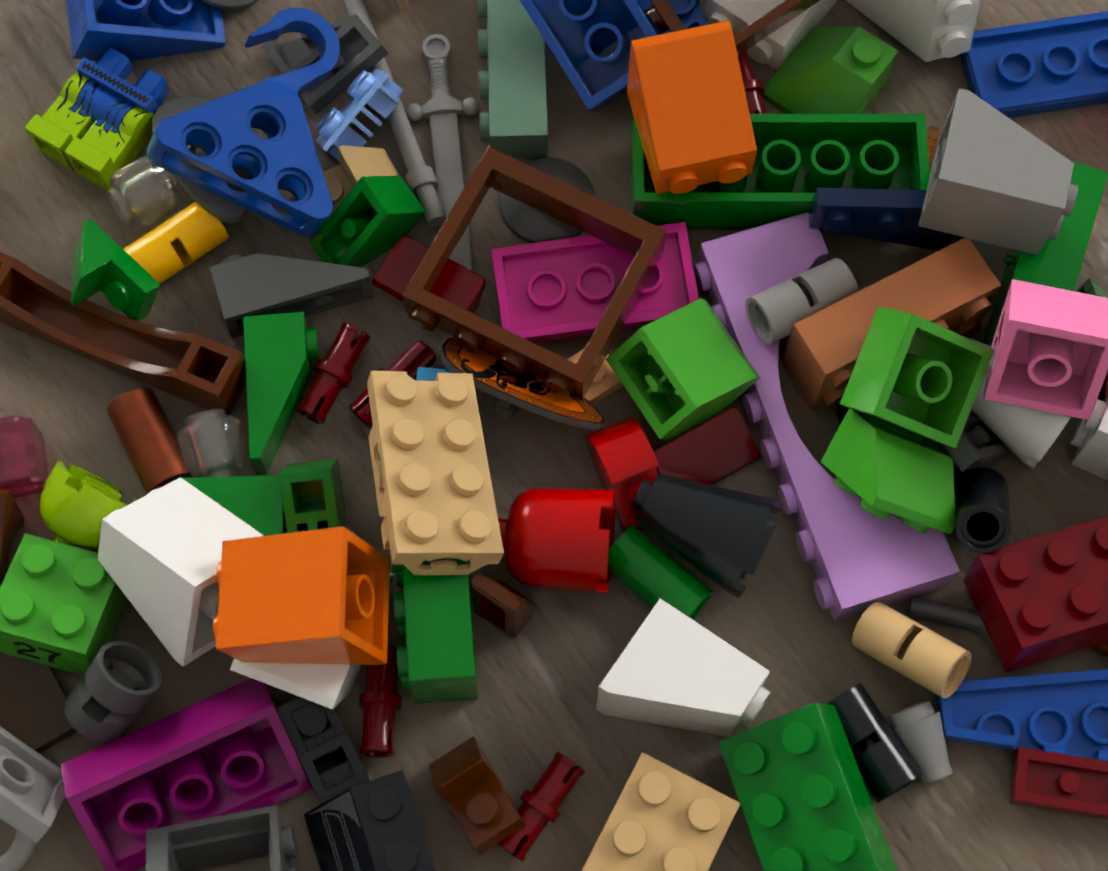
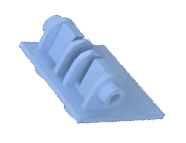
[315,68,404,162]

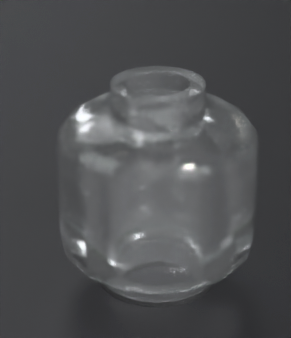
[106,155,182,228]
[177,408,250,478]

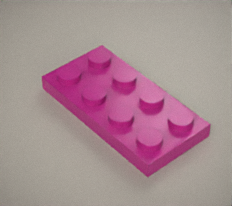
[491,222,699,343]

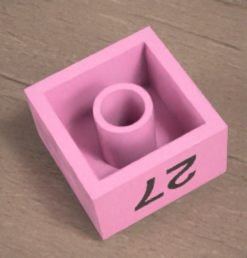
[984,279,1108,420]

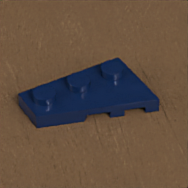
[809,187,954,251]

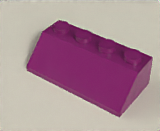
[61,678,312,871]

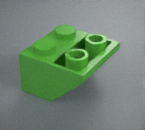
[606,298,760,440]
[821,408,956,535]

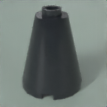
[631,474,783,598]

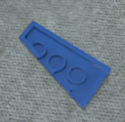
[934,669,1108,761]

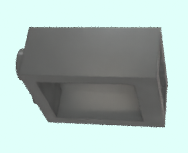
[146,805,298,871]

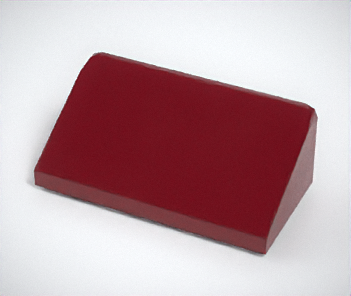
[372,235,486,313]
[654,406,761,485]

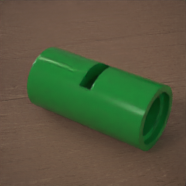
[608,525,714,620]

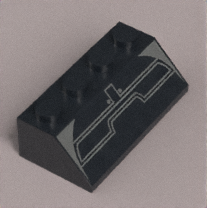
[304,770,436,871]

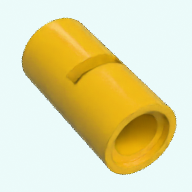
[124,201,229,284]

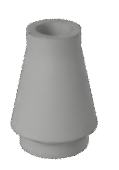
[890,700,953,784]

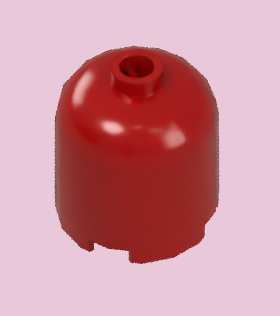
[498,488,616,594]

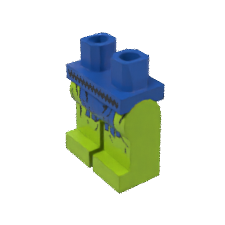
[24,47,170,193]

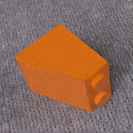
[627,20,757,194]
[213,526,390,665]

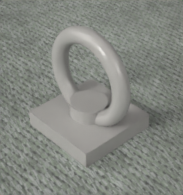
[0,726,65,871]

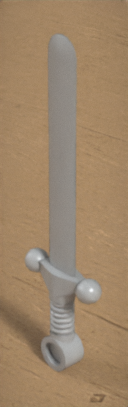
[405,34,480,271]

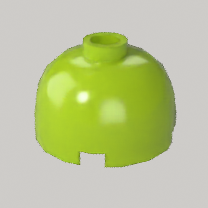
[40,461,138,553]

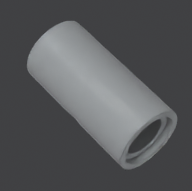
[745,258,858,344]

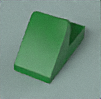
[71,218,160,321]

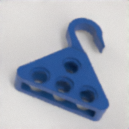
[147,8,340,237]

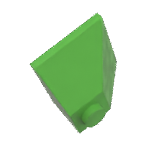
[762,26,899,114]

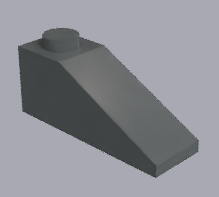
[209,253,373,338]

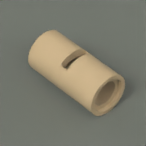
[852,601,972,699]

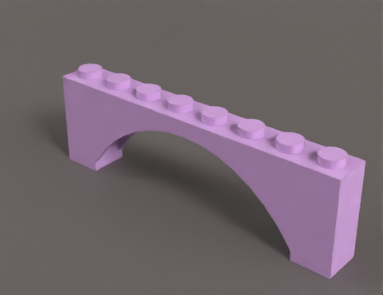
[693,212,960,622]

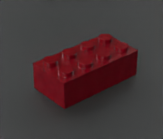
[963,516,1108,673]

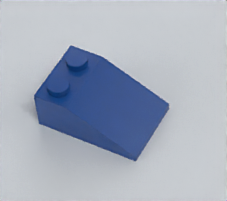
[66,0,226,61]
[520,0,660,112]

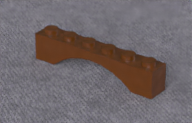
[0,252,246,418]

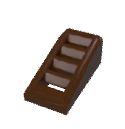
[470,574,536,638]

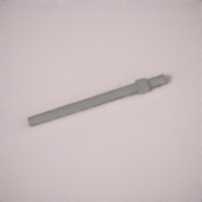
[344,0,446,227]

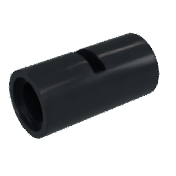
[956,467,1010,553]
[827,683,923,804]

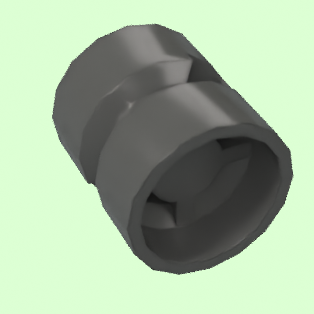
[64,641,162,743]

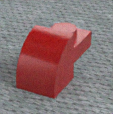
[583,417,659,531]

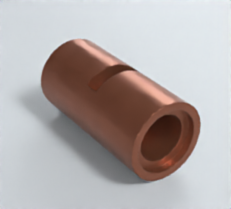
[107,387,196,494]

